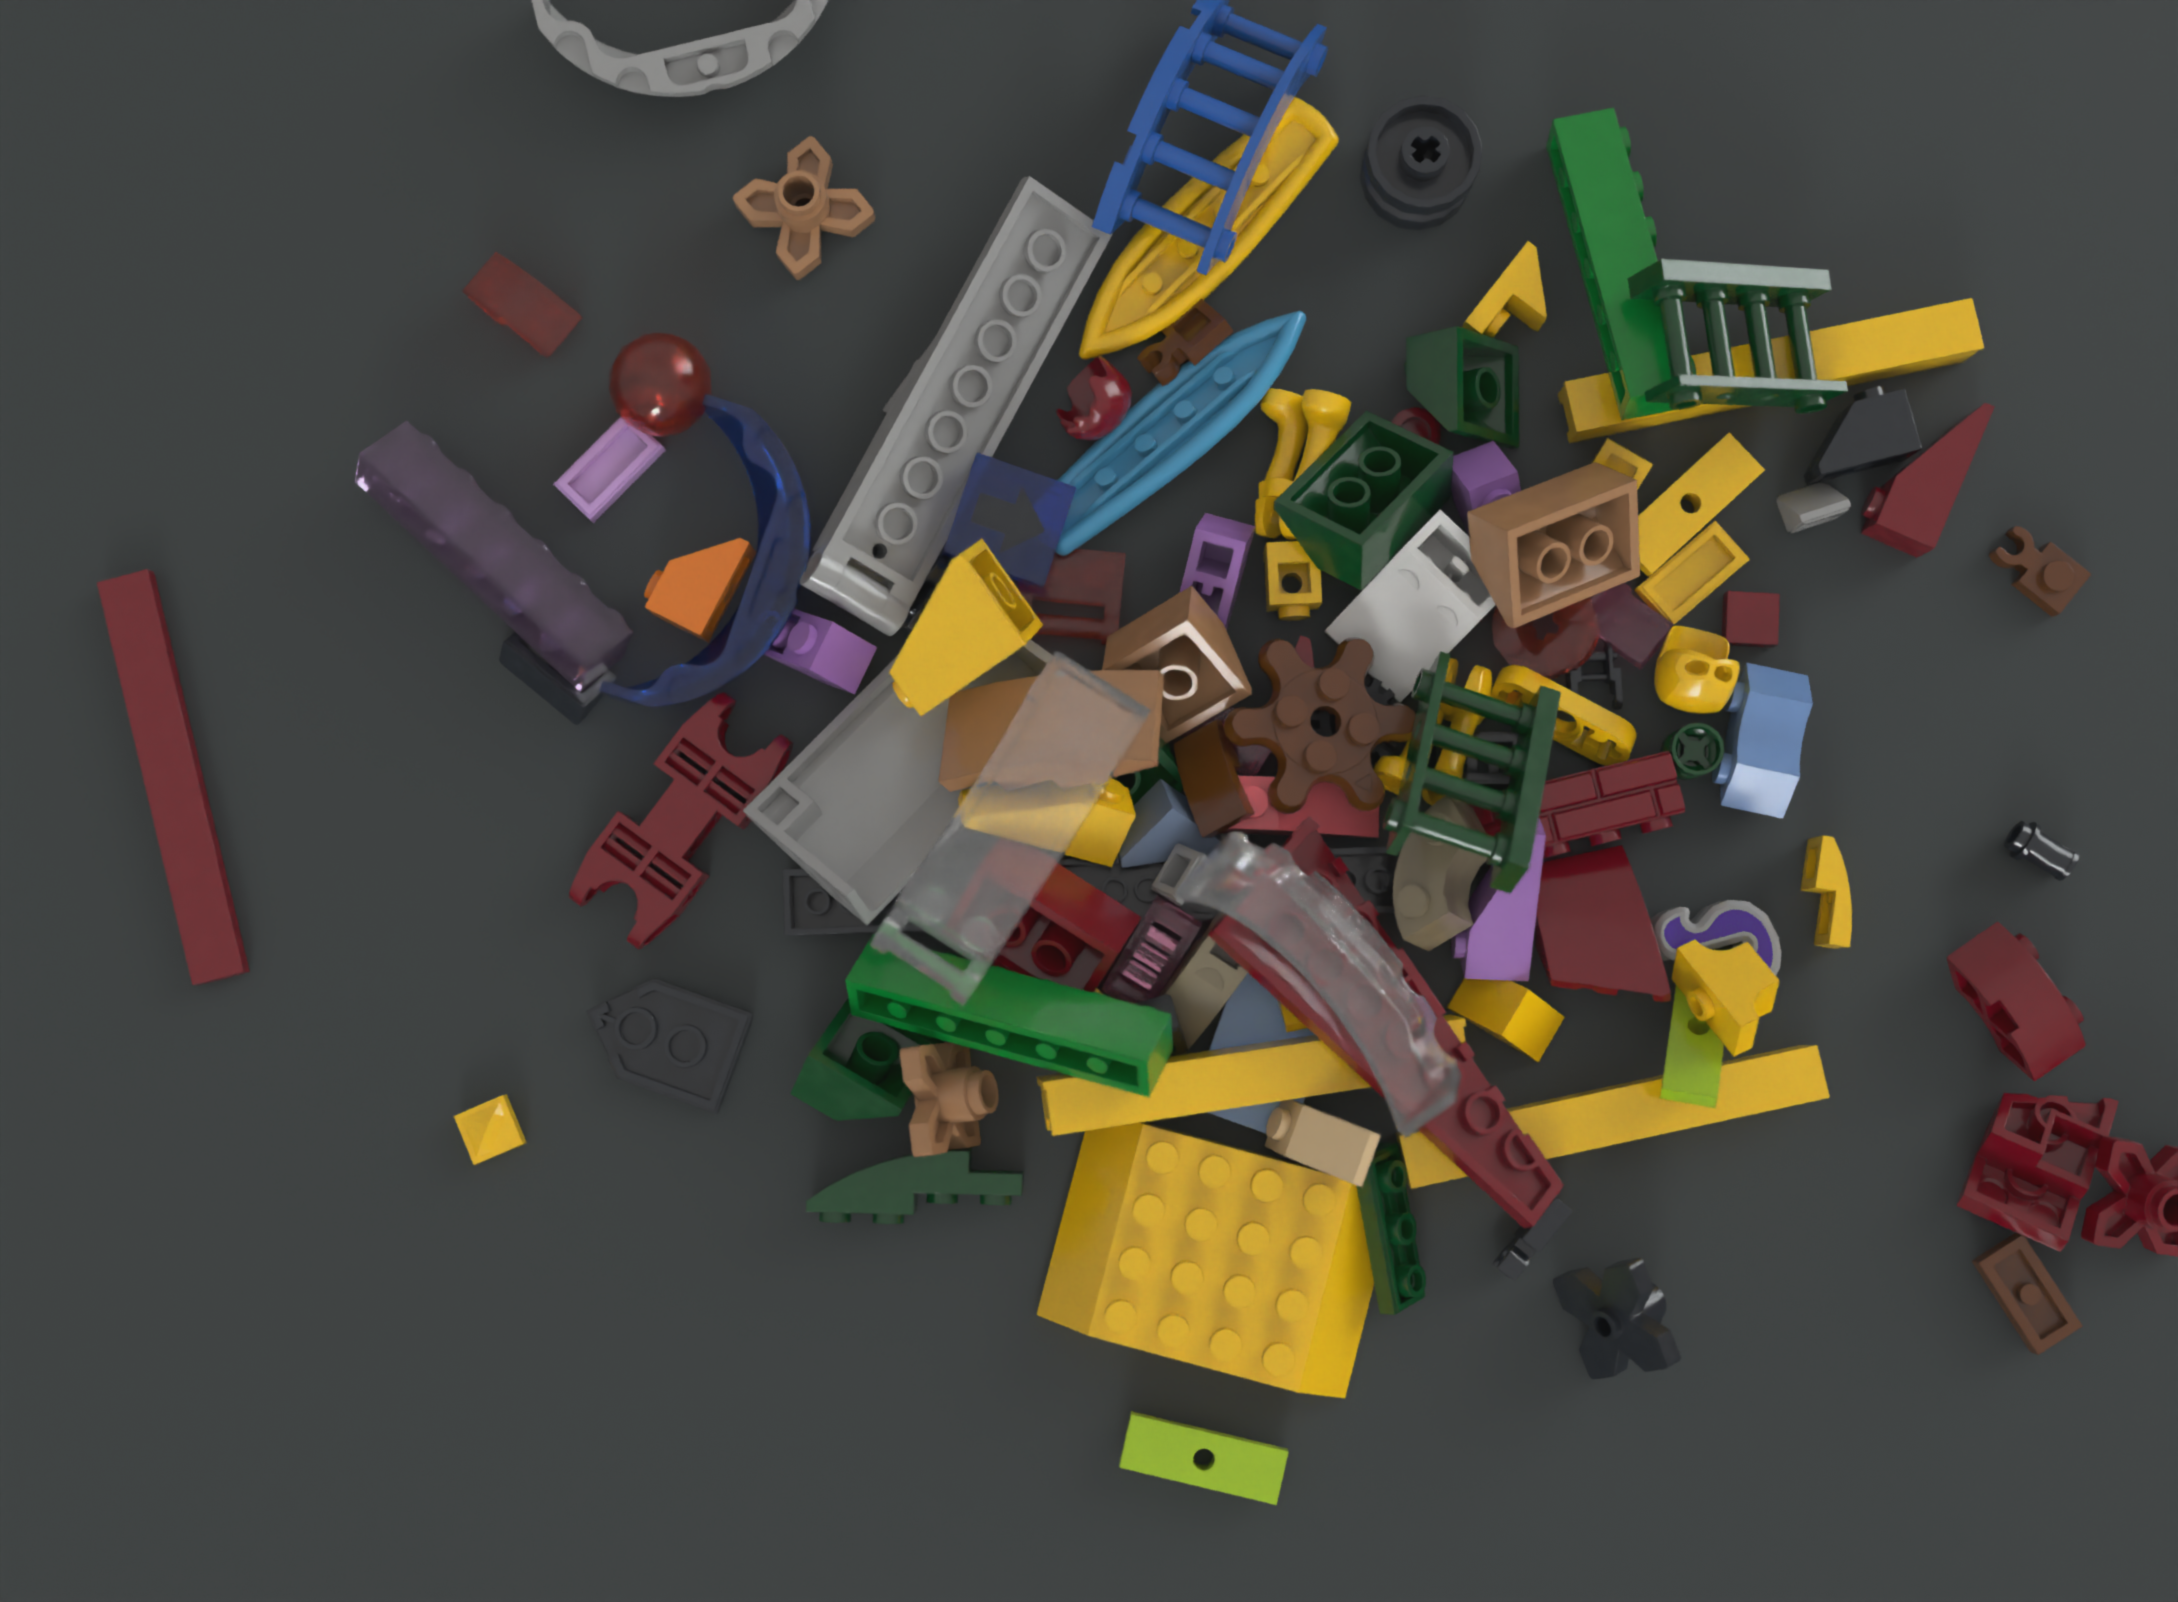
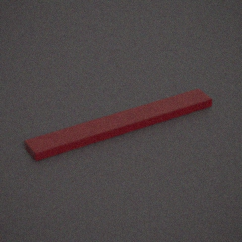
[97,569,250,986]

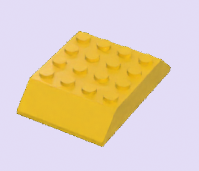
[1036,1122,1374,1398]

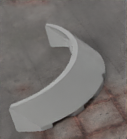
[532,0,828,97]

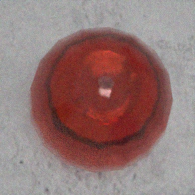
[609,332,712,437]

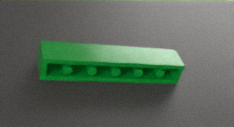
[1546,108,1697,420]
[845,935,1173,1098]

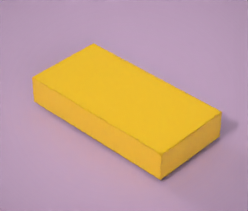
[1634,520,1750,629]

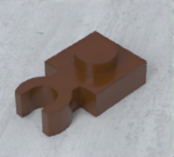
[1137,299,1233,386]
[1988,526,2092,617]

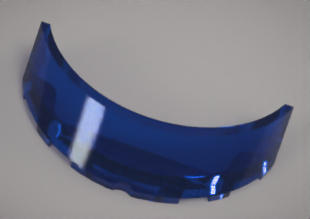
[599,394,811,708]

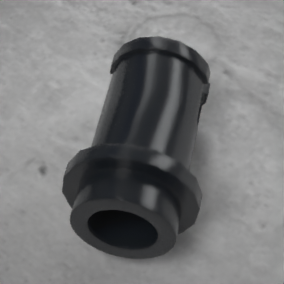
[2004,821,2079,881]

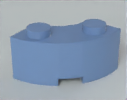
[1712,662,1813,819]

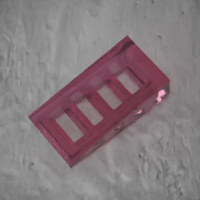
[1102,896,1203,1003]

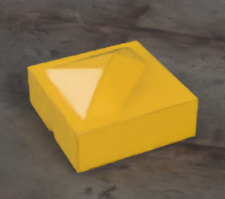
[454,1094,527,1165]

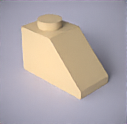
[1264,1099,1381,1187]

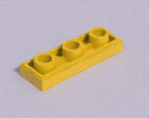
[1638,432,1765,577]

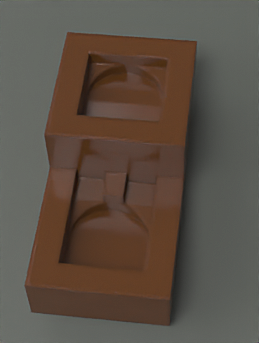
[1174,719,1255,838]

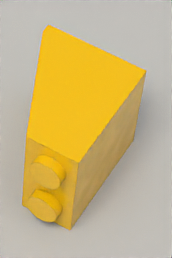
[889,538,1043,716]

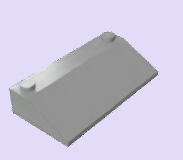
[743,640,1072,925]

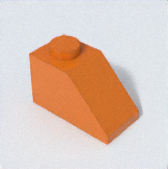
[644,538,756,643]

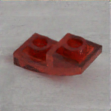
[462,252,583,358]

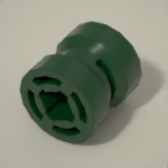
[1660,723,1724,780]

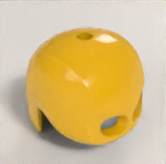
[1654,625,1740,714]

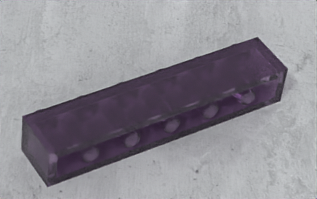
[355,421,633,692]

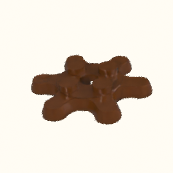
[1224,637,1416,814]

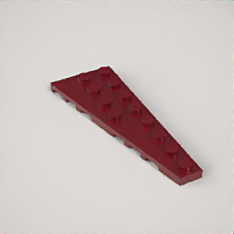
[1207,817,1564,1228]

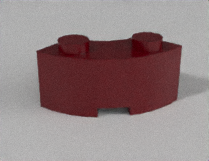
[1946,921,2086,1082]

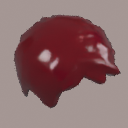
[1056,355,1132,441]

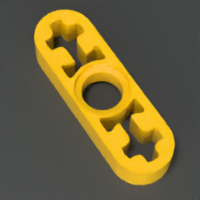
[1491,665,1637,766]

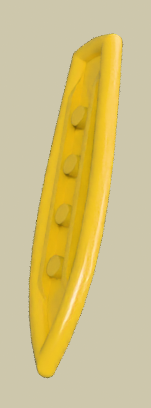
[1079,97,1339,360]

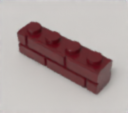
[1466,751,1685,869]

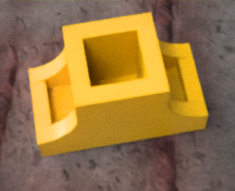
[1671,939,1780,1057]

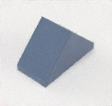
[1117,779,1223,868]

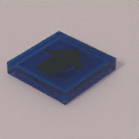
[942,452,1076,589]

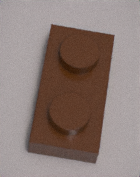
[1972,1232,2083,1355]

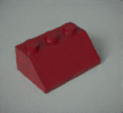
[941,838,1142,992]

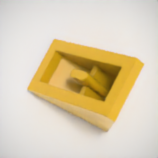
[1446,978,1565,1062]

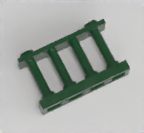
[1627,259,1848,414]
[1383,651,1561,894]

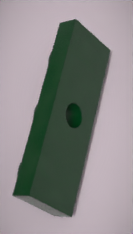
[1356,1142,1426,1315]

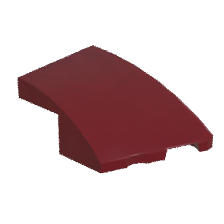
[1535,845,1671,1003]
[1956,1093,2119,1252]

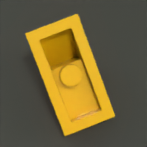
[1462,241,1547,338]

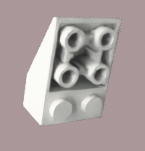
[1324,509,1496,703]

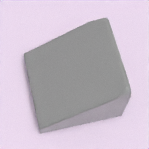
[1776,482,1851,534]
[1151,843,1209,906]

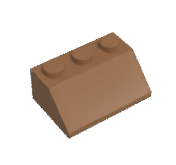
[1468,462,1640,629]

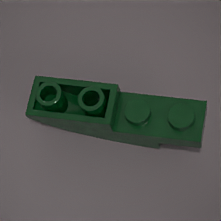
[806,1148,1024,1224]

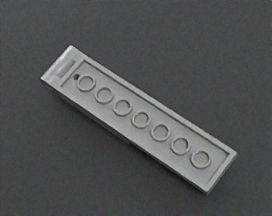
[800,176,1112,636]

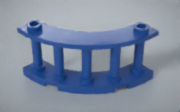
[1092,0,1328,275]

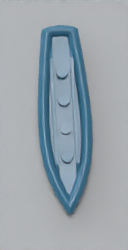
[1033,311,1306,556]

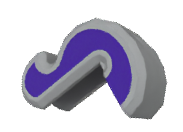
[1650,900,1782,976]

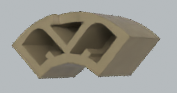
[1393,796,1487,952]

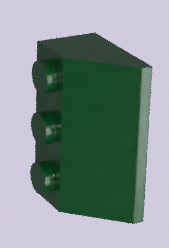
[1274,411,1454,590]

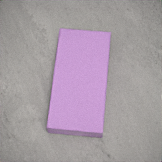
[553,411,666,523]

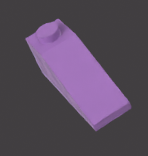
[1180,513,1255,631]
[1451,818,1546,981]

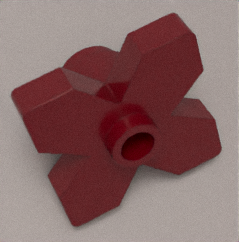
[2081,1136,2178,1257]

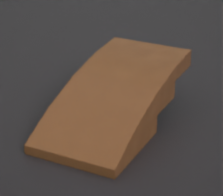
[938,670,1164,792]

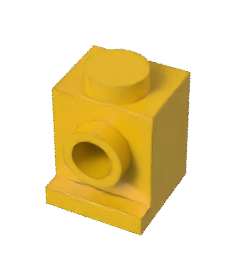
[1263,541,1322,621]

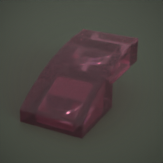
[1564,583,1674,670]

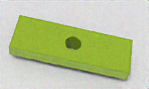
[1660,985,1724,1108]
[1119,1411,1289,1505]

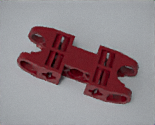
[569,692,793,950]

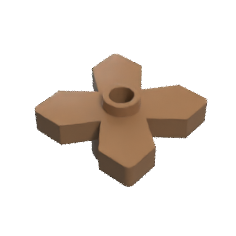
[733,136,875,280]
[900,1042,999,1157]

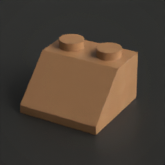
[1102,586,1252,743]

